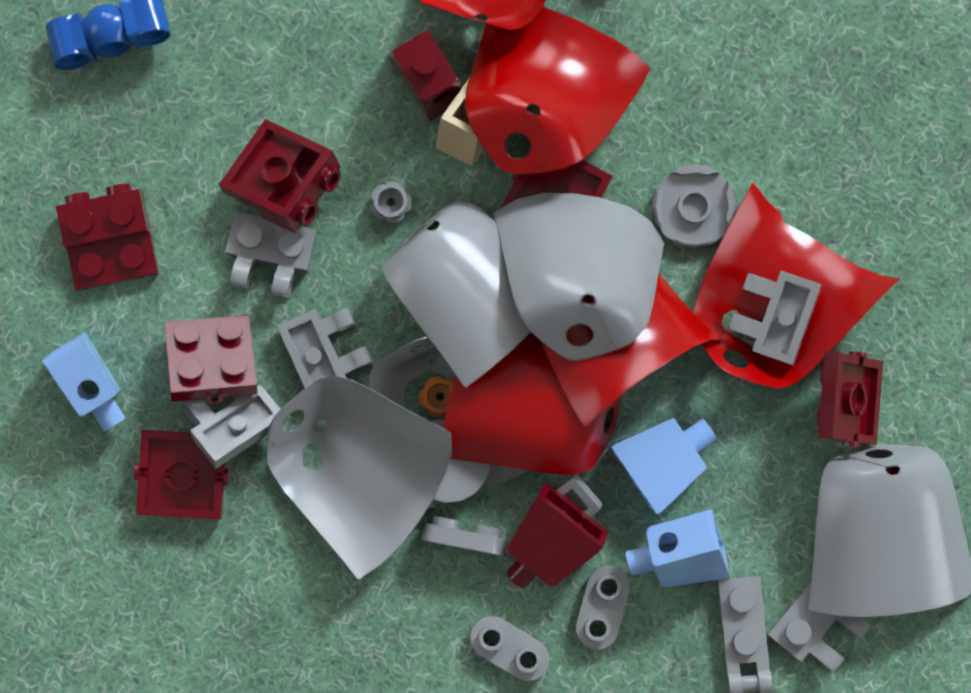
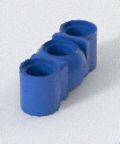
[45,0,171,70]

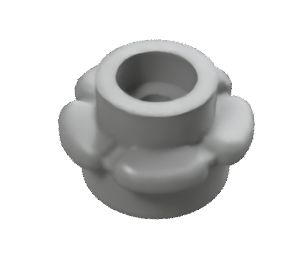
[371,181,412,223]

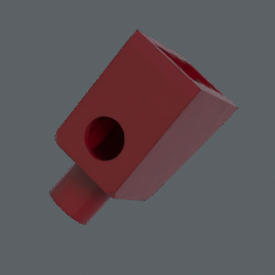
[388,30,461,121]
[506,481,608,588]

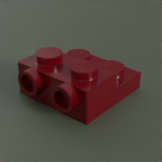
[219,119,341,234]
[56,183,160,291]

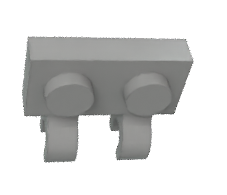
[225,212,317,298]
[728,271,822,365]
[277,308,374,388]
[183,385,286,468]
[767,580,871,672]

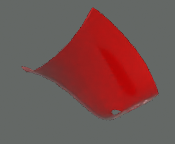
[466,7,651,174]
[693,183,900,389]
[541,273,721,427]

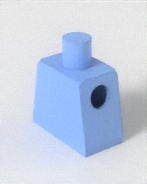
[42,332,126,431]
[609,418,717,515]
[626,509,730,587]

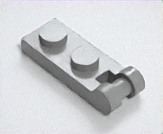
[717,575,773,693]

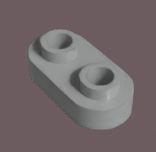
[421,516,507,555]
[575,565,630,650]
[470,616,549,681]

